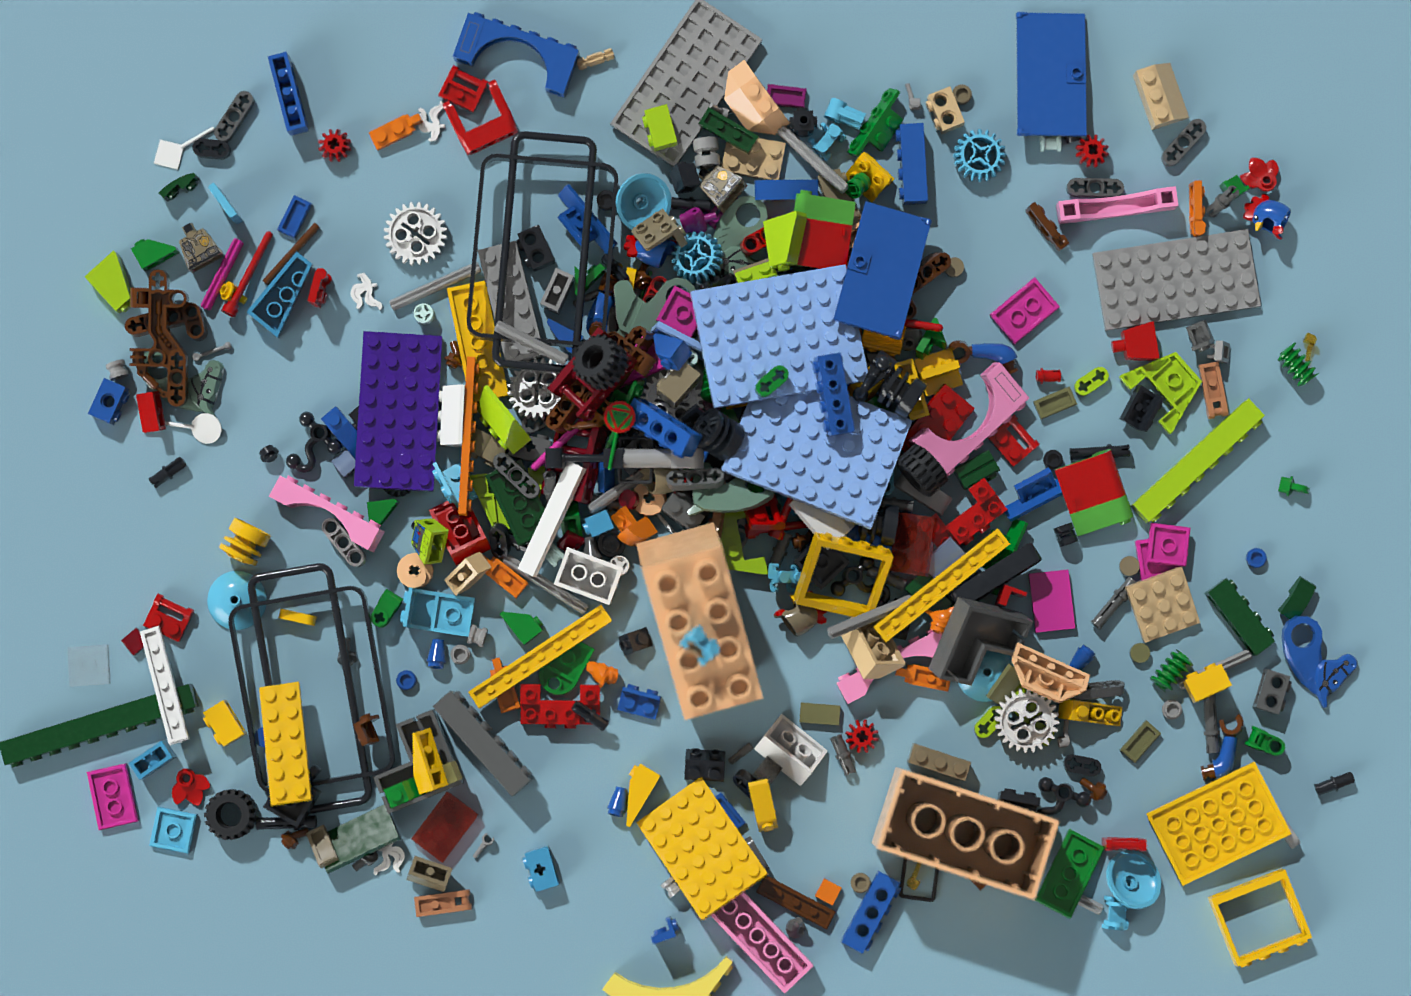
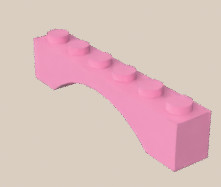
[1056,186,1179,225]
[269,475,385,553]
[836,629,942,704]

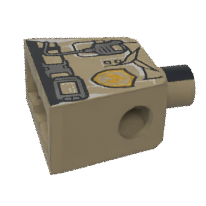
[698,166,747,214]
[179,223,225,273]

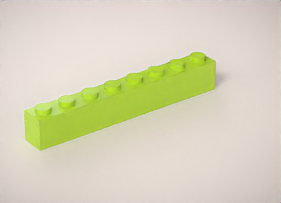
[1131,398,1265,523]

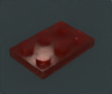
[889,512,938,577]
[411,791,479,863]

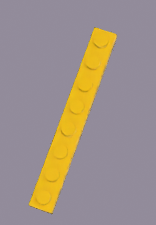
[873,528,1010,643]
[468,605,612,709]

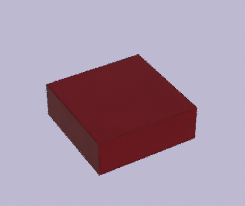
[557,530,585,552]
[121,628,144,656]

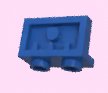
[617,684,661,720]
[651,916,679,944]

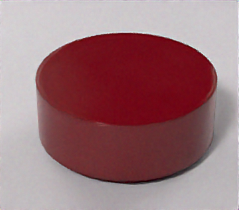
[619,489,639,510]

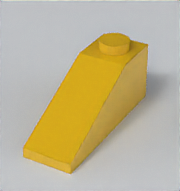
[894,358,930,420]
[413,728,448,794]
[626,763,661,827]
[748,779,778,832]

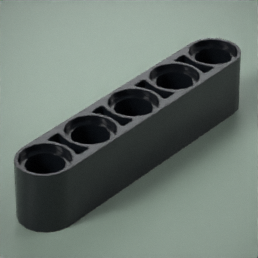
[949,542,1042,603]

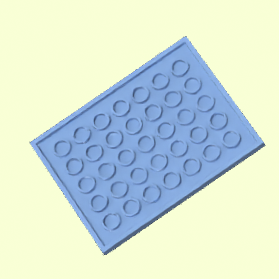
[690,264,868,409]
[721,390,912,529]

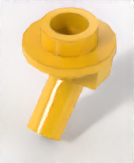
[220,281,248,305]

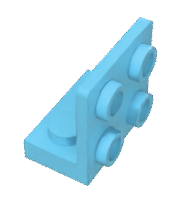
[432,462,478,508]

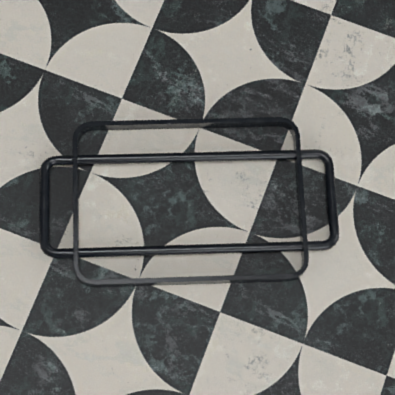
[467,131,618,373]
[228,563,395,814]

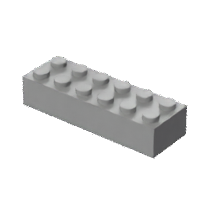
[478,240,545,362]

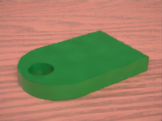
[539,631,595,695]

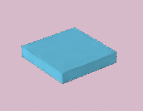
[208,182,244,224]
[149,807,198,854]

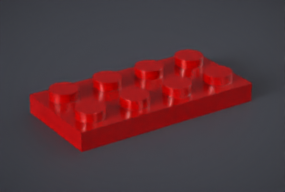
[901,384,975,453]

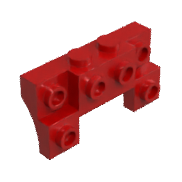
[920,478,1008,548]
[520,684,601,728]

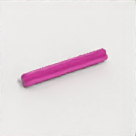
[201,238,244,311]

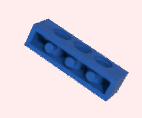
[267,52,309,136]
[630,398,702,458]
[841,870,901,954]

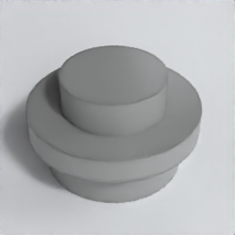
[450,645,470,664]
[1162,700,1182,720]

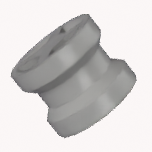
[106,359,129,381]
[467,624,488,647]
[660,876,681,898]

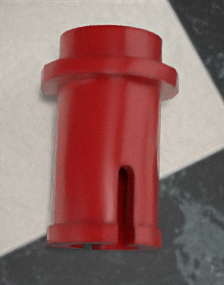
[1036,368,1061,384]

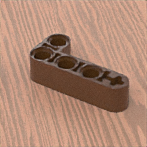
[906,252,951,319]
[125,302,208,341]

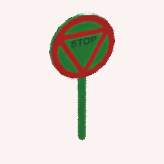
[604,401,635,470]

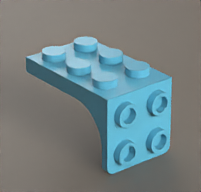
[400,587,476,637]

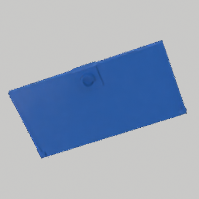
[1016,12,1087,136]
[833,201,932,340]

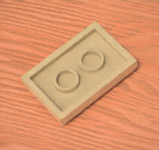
[722,138,786,180]

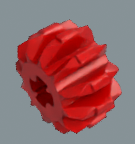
[318,129,352,162]
[1075,134,1109,168]
[845,720,879,753]

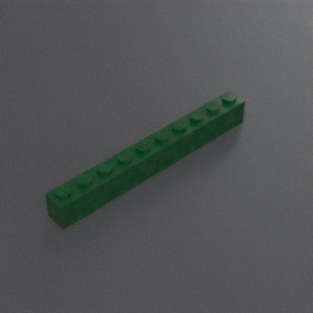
[0,684,199,768]

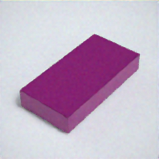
[767,84,807,108]

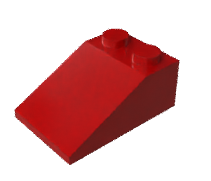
[429,501,491,566]

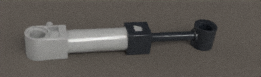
[545,448,704,469]

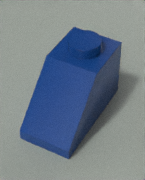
[653,333,692,371]

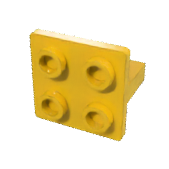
[846,152,894,202]
[914,348,963,397]

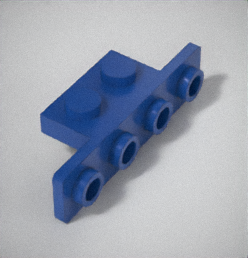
[557,184,617,254]
[1004,467,1063,522]

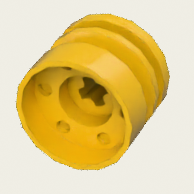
[219,517,272,566]

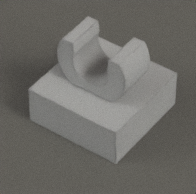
[1207,341,1230,363]

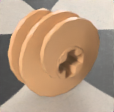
[634,481,667,516]
[397,553,434,588]

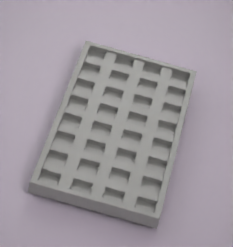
[610,0,762,168]
[1092,229,1261,331]

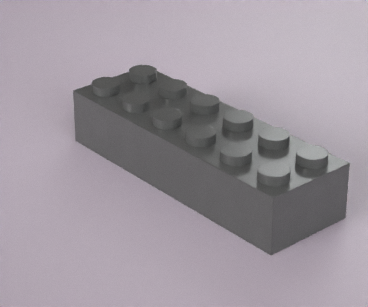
[432,691,532,796]

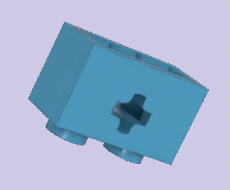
[582,509,614,537]
[128,740,177,780]
[522,845,560,892]

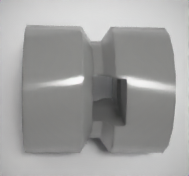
[693,137,721,169]

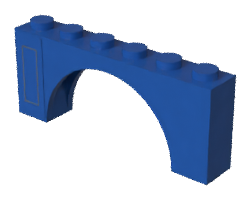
[453,12,580,98]

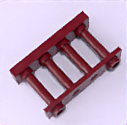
[548,327,638,422]
[541,422,609,505]

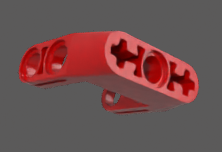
[442,79,518,155]

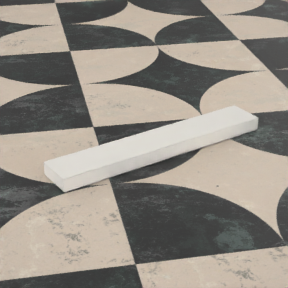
[518,462,586,577]
[140,626,190,745]

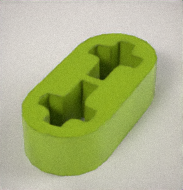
[1074,367,1109,396]
[974,706,1002,738]

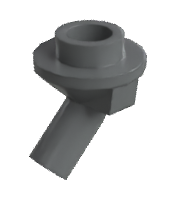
[337,637,357,666]
[352,851,378,872]
[786,917,806,938]

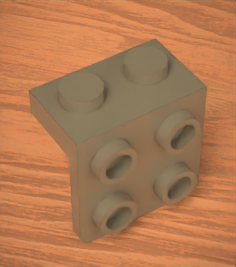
[631,209,688,251]

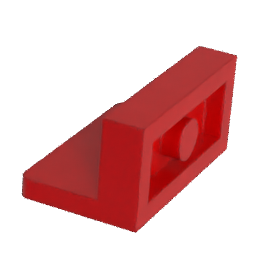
[136,391,166,433]
[995,585,1027,607]

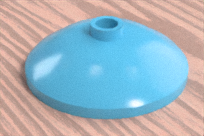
[616,173,671,230]
[207,571,267,630]
[958,650,1014,702]
[1106,850,1161,909]

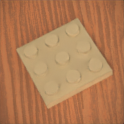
[1125,567,1200,643]

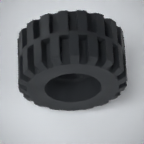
[573,334,628,390]
[897,444,948,497]
[204,789,258,840]

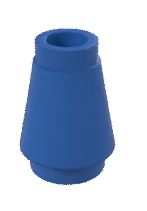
[426,639,446,669]
[1069,644,1095,671]
[607,787,627,817]

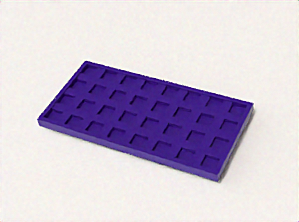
[354,331,442,492]

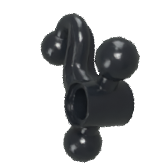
[853,349,897,402]
[286,411,342,473]
[830,556,891,608]
[1036,777,1091,836]

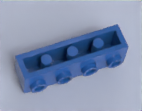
[895,123,928,205]
[812,352,855,437]

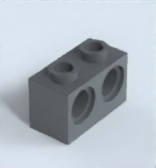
[1252,669,1292,714]

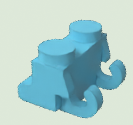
[808,122,846,161]
[768,563,802,593]
[679,625,720,666]
[1102,896,1129,931]

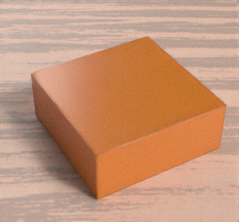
[815,878,842,906]

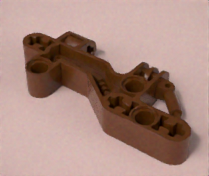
[129,269,189,407]
[546,326,657,434]

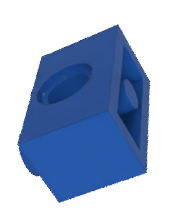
[88,378,130,425]

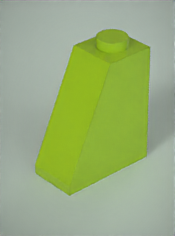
[763,211,807,271]
[84,250,130,314]

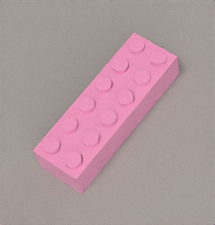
[711,892,814,994]

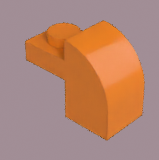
[611,505,658,546]

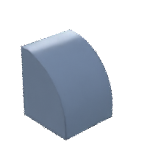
[331,449,355,479]

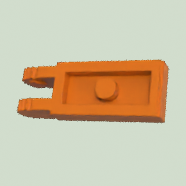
[1189,180,1206,237]

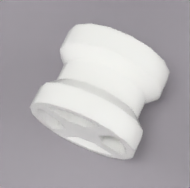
[610,556,630,576]

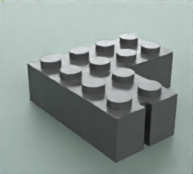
[928,597,1033,686]
[373,709,464,814]

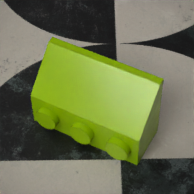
[477,385,532,454]

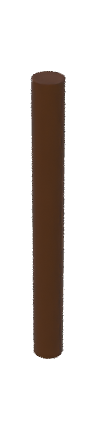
[262,222,320,285]

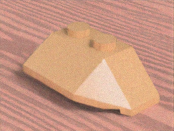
[724,60,789,135]
[1012,643,1090,703]

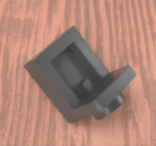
[1186,319,1215,352]

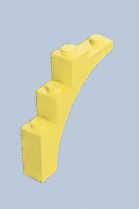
[602,956,733,996]

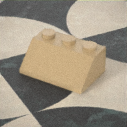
[1133,63,1189,130]
[841,617,906,679]

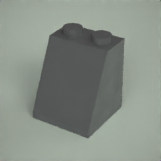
[661,490,712,530]

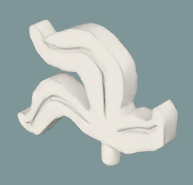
[417,101,445,142]
[350,273,383,310]
[373,843,405,875]

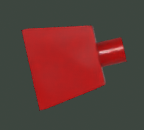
[1111,321,1159,361]

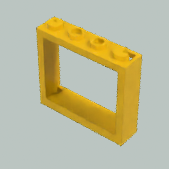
[794,532,893,617]
[1208,868,1312,968]

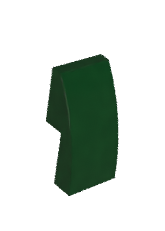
[158,173,200,202]
[1278,576,1316,619]

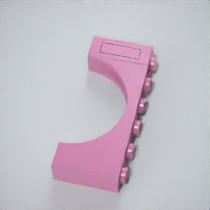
[908,362,1029,477]

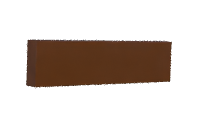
[756,875,836,930]

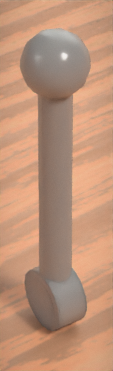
[192,342,232,361]

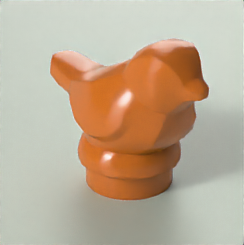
[925,606,954,635]
[586,661,618,687]

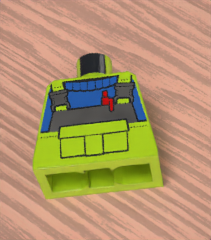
[411,518,449,565]

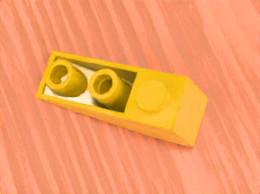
[1058,699,1122,726]

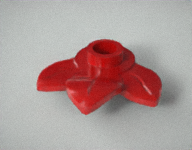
[1240,158,1279,192]
[172,768,210,806]

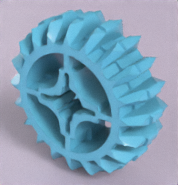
[953,129,1006,182]
[671,231,724,284]

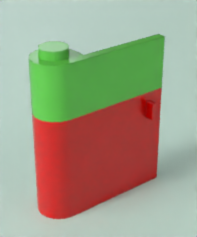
[794,190,856,269]
[1054,449,1134,537]

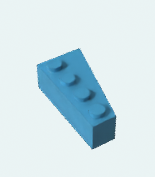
[247,251,313,338]

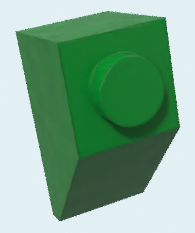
[131,239,180,272]
[561,500,584,544]
[500,611,544,645]
[384,777,430,808]

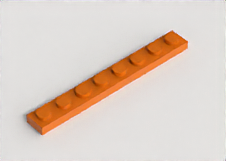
[458,357,480,516]

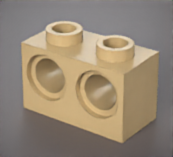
[925,86,965,135]

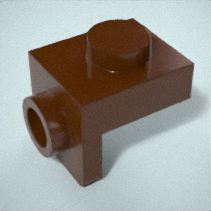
[353,713,380,746]

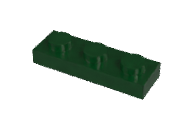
[698,107,759,154]

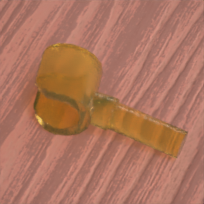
[1303,333,1317,361]
[907,861,922,890]

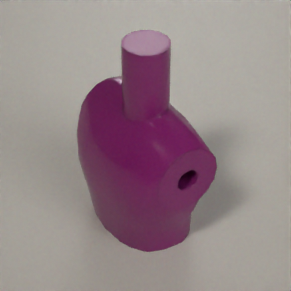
[680,207,718,234]

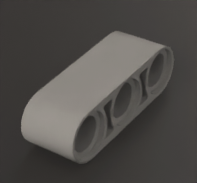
[894,473,952,516]
[322,518,367,567]

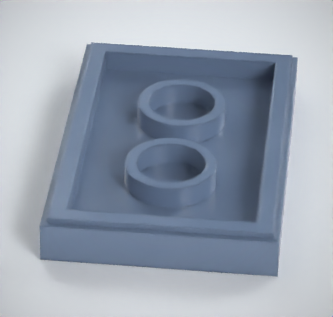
[921,537,982,594]

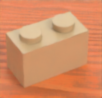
[444,552,491,595]

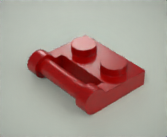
[438,65,489,113]
[307,268,332,308]
[987,414,1040,467]
[744,495,786,530]
[143,593,194,642]
[1102,837,1147,851]

